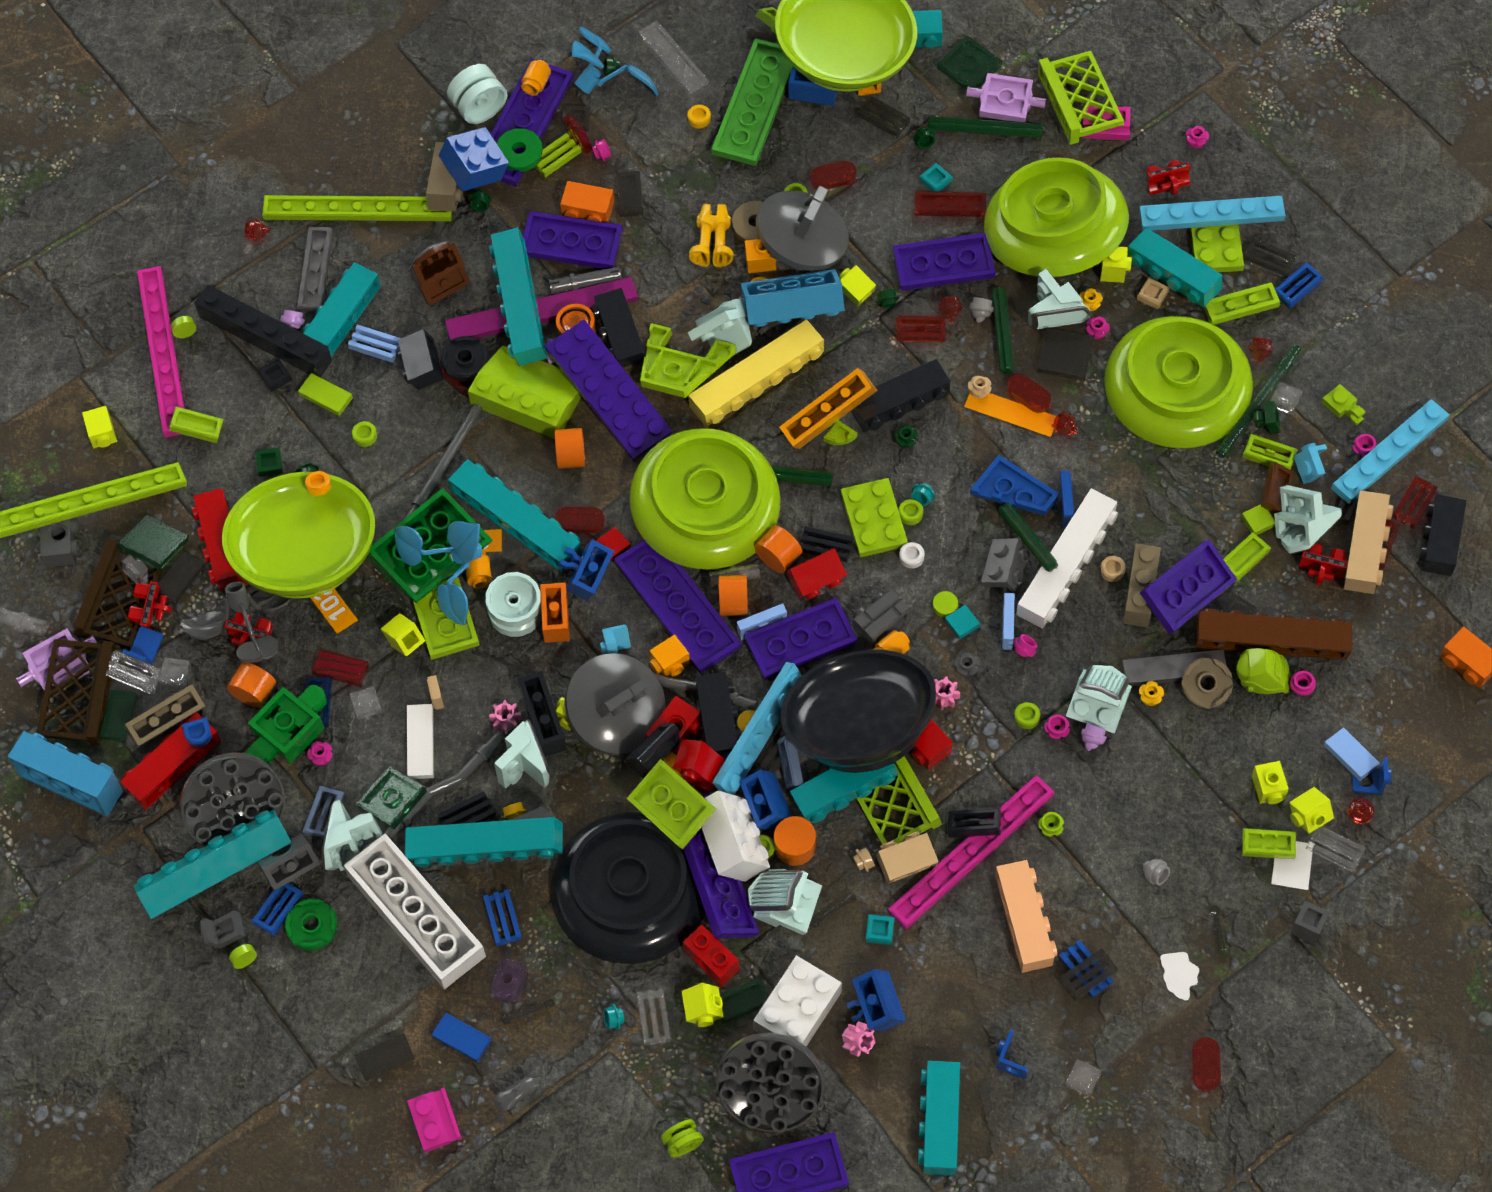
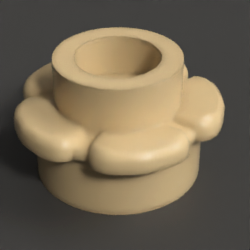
[968,376,992,399]
[853,847,875,872]

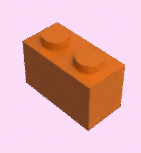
[560,181,615,223]
[540,583,570,643]
[1440,626,1492,689]

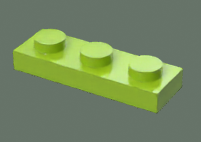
[1203,282,1280,325]

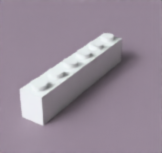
[1016,488,1118,629]

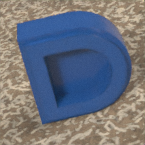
[182,717,212,747]

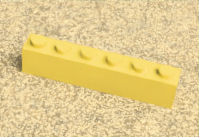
[688,319,824,427]

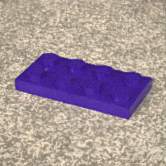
[523,211,623,269]
[893,233,996,291]
[1139,539,1238,634]
[744,598,857,681]
[729,1132,849,1192]

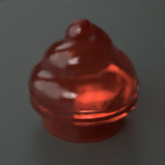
[245,218,270,242]
[938,296,963,322]
[1249,337,1274,363]
[1052,411,1077,436]
[1348,798,1374,824]

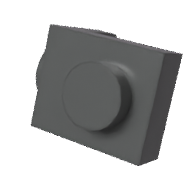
[200,911,246,949]

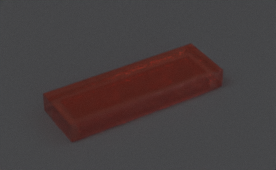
[915,191,986,217]

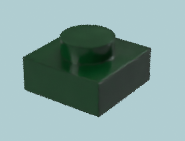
[255,447,283,477]

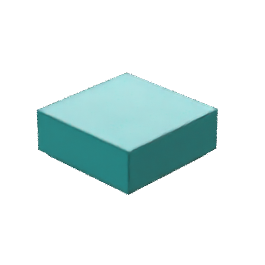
[919,163,953,195]
[945,605,980,640]
[866,914,895,945]

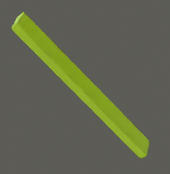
[262,195,452,221]
[0,462,187,538]

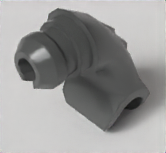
[493,1077,540,1113]

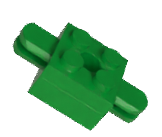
[246,685,327,765]

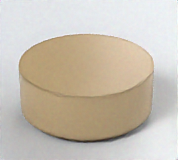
[1100,556,1126,582]

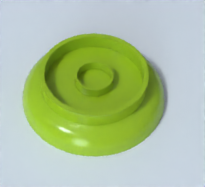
[775,0,917,91]
[984,158,1129,277]
[1104,316,1253,448]
[630,428,781,570]
[222,472,375,599]

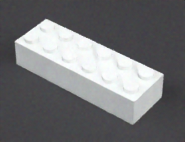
[344,834,486,990]

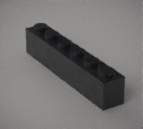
[194,285,332,377]

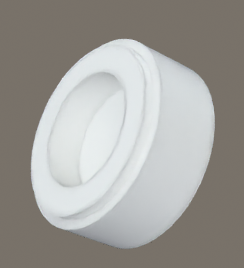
[899,542,925,569]

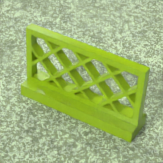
[1038,51,1124,145]
[857,756,942,845]

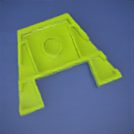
[640,323,737,398]

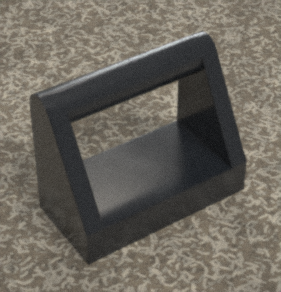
[625,723,680,779]

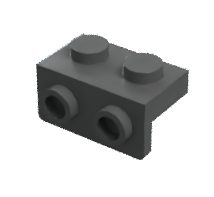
[981,538,1029,594]

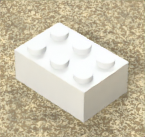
[701,790,770,882]
[753,955,842,1046]

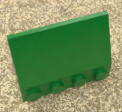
[368,488,492,604]

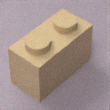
[876,832,939,884]

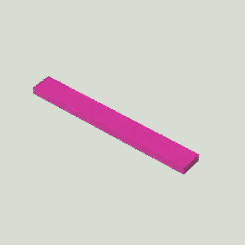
[137,266,185,438]
[888,775,1055,930]

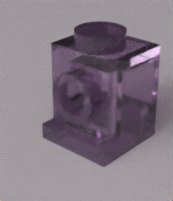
[491,957,529,1003]

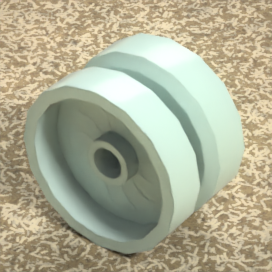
[447,64,508,124]
[486,572,542,637]

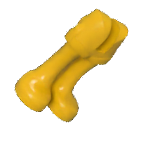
[689,204,734,267]

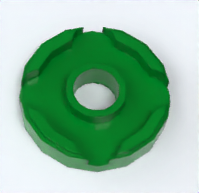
[497,128,543,172]
[285,899,338,951]

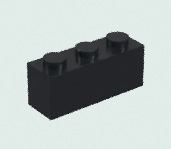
[591,288,645,368]
[1419,494,1467,577]
[518,671,567,757]
[695,672,741,754]

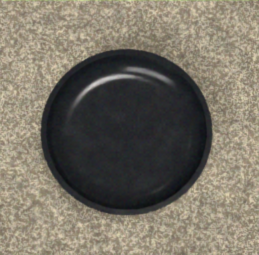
[781,650,936,773]
[551,812,705,964]

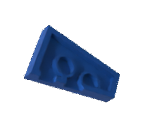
[970,455,1060,516]

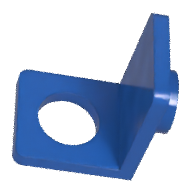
[122,627,164,666]
[1352,757,1391,794]
[995,1029,1028,1079]

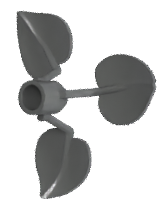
[180,582,291,663]

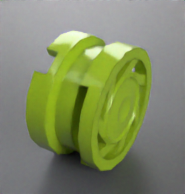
[660,1119,704,1158]

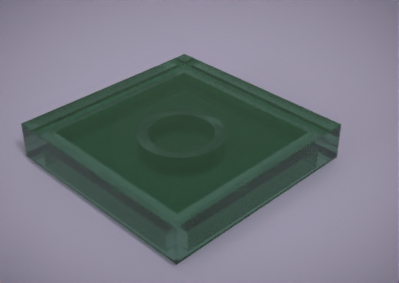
[937,35,1002,90]
[118,515,189,570]
[356,766,428,830]

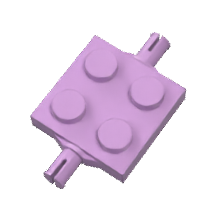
[966,73,1046,123]
[16,628,97,691]

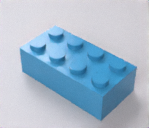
[741,269,845,327]
[8,731,123,817]

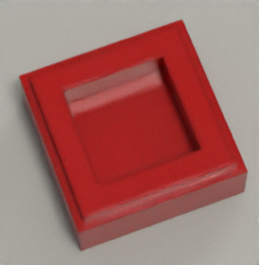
[596,527,631,562]

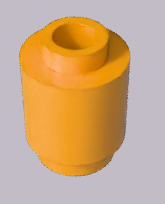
[521,60,551,96]
[465,550,492,589]
[873,630,910,654]

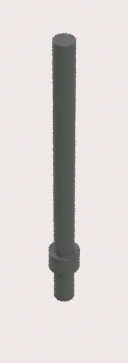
[404,404,483,519]

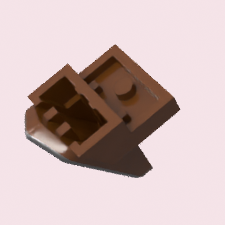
[410,241,471,306]

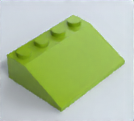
[468,345,582,439]

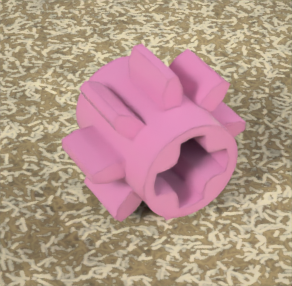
[934,676,960,710]
[489,700,522,734]
[842,1021,875,1057]

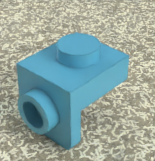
[1294,443,1327,484]
[600,625,631,655]

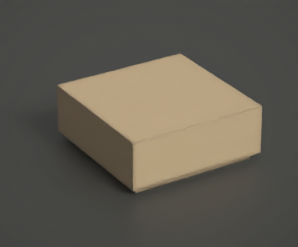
[1137,277,1170,309]
[427,675,444,710]

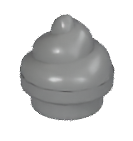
[969,297,994,323]
[1143,859,1170,885]

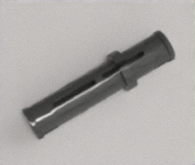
[548,266,622,295]

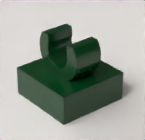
[1253,400,1281,435]

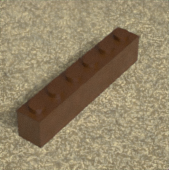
[1195,609,1352,660]

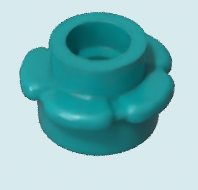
[911,483,935,506]
[603,1004,624,1030]

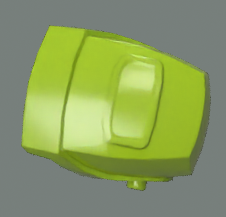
[1236,648,1291,694]

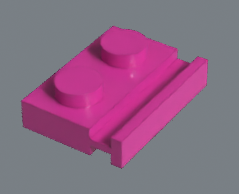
[1082,105,1130,141]
[407,1087,462,1153]

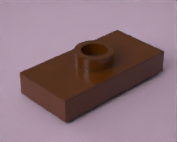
[1261,462,1294,514]

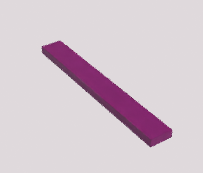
[445,277,638,341]

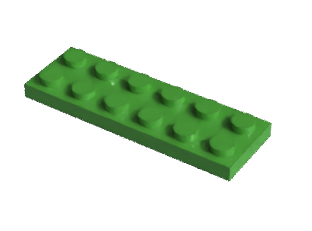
[711,38,792,166]

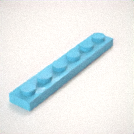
[1139,196,1286,231]
[1331,399,1450,504]
[712,662,802,795]

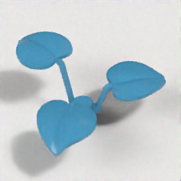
[572,26,658,97]
[395,521,482,625]

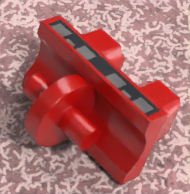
[1147,160,1190,195]
[1299,544,1348,586]
[128,581,172,629]
[224,612,273,648]

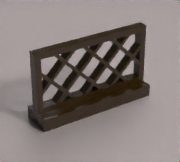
[73,538,166,649]
[37,639,117,746]

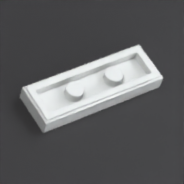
[407,704,434,780]

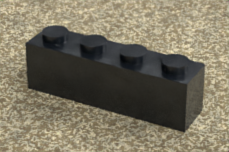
[851,359,951,433]

